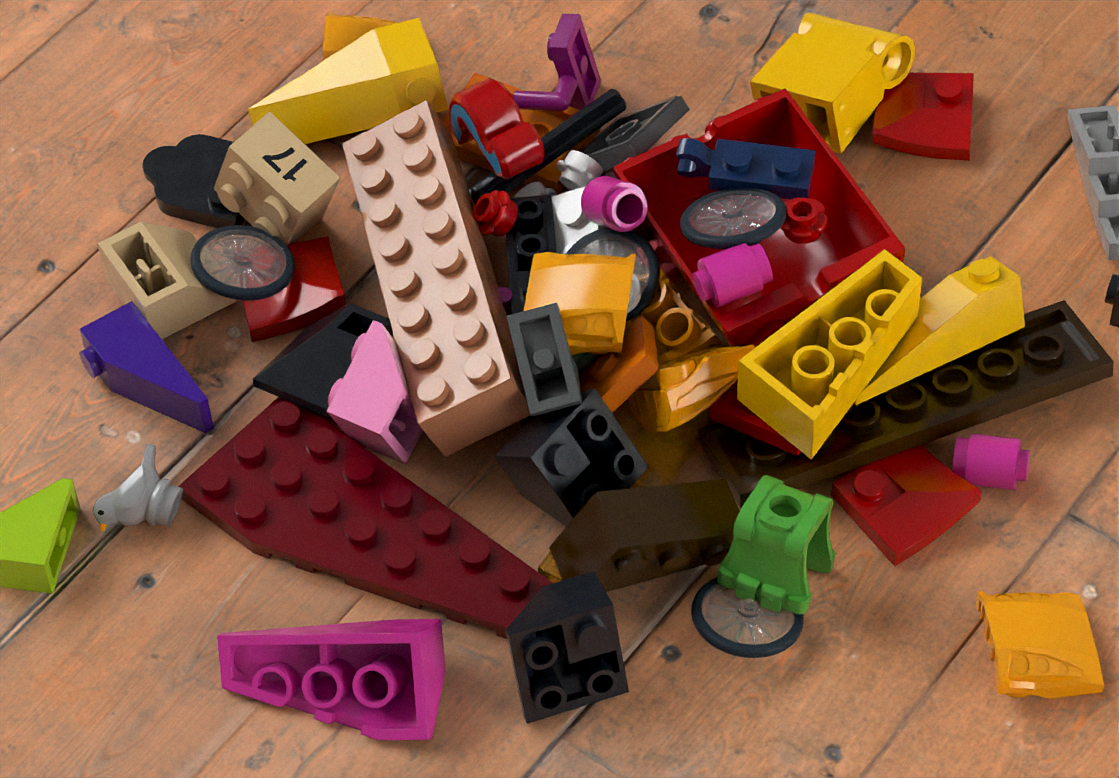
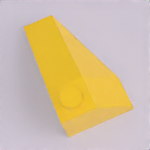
[248,18,449,144]
[854,256,1025,405]

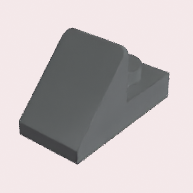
[507,302,582,416]

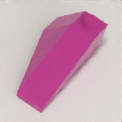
[217,619,446,740]

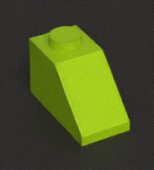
[0,478,81,594]

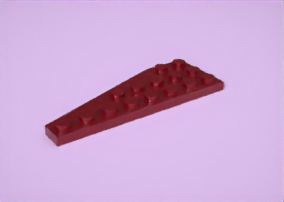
[178,397,553,639]

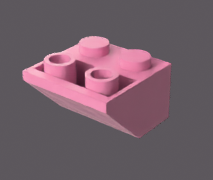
[326,320,423,464]

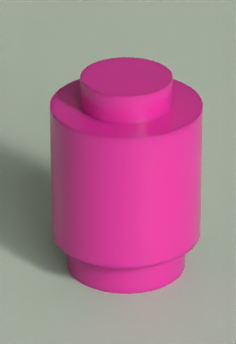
[581,176,648,232]
[692,243,773,308]
[953,433,1030,490]

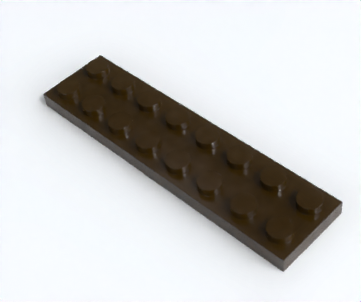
[698,300,1114,509]

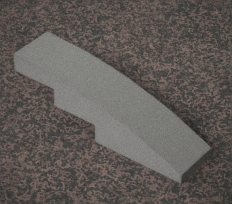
[1068,105,1119,261]

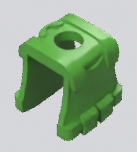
[717,475,836,615]

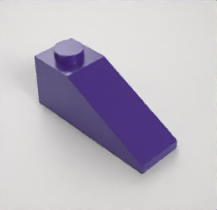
[79,301,214,433]

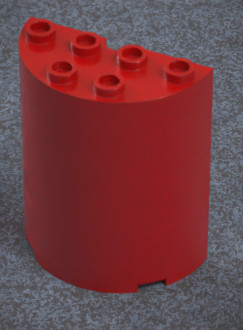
[613,88,905,347]

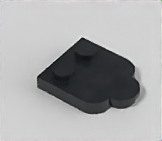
[142,134,245,228]

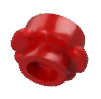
[473,190,518,237]
[780,197,828,244]

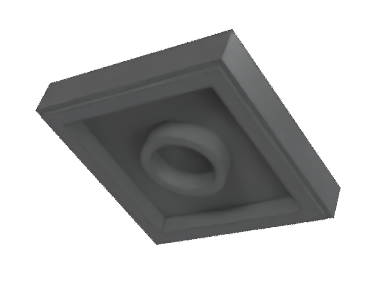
[581,96,690,172]

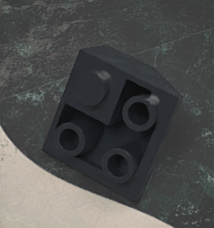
[253,303,393,420]
[494,388,648,527]
[506,571,629,724]

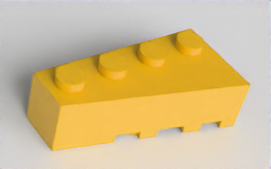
[737,249,922,459]

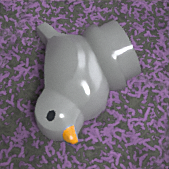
[93,444,183,532]

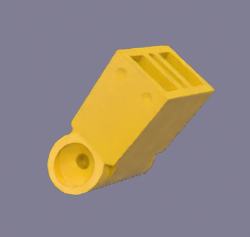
[750,12,915,154]

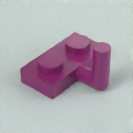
[513,13,601,111]

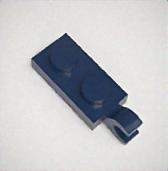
[676,138,816,199]

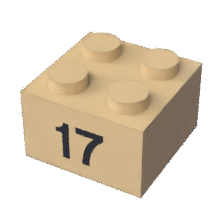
[214,111,340,245]

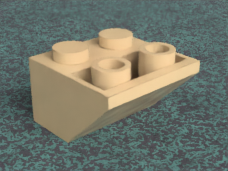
[97,222,238,339]

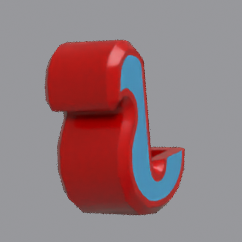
[449,78,545,180]

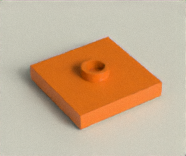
[579,316,659,413]

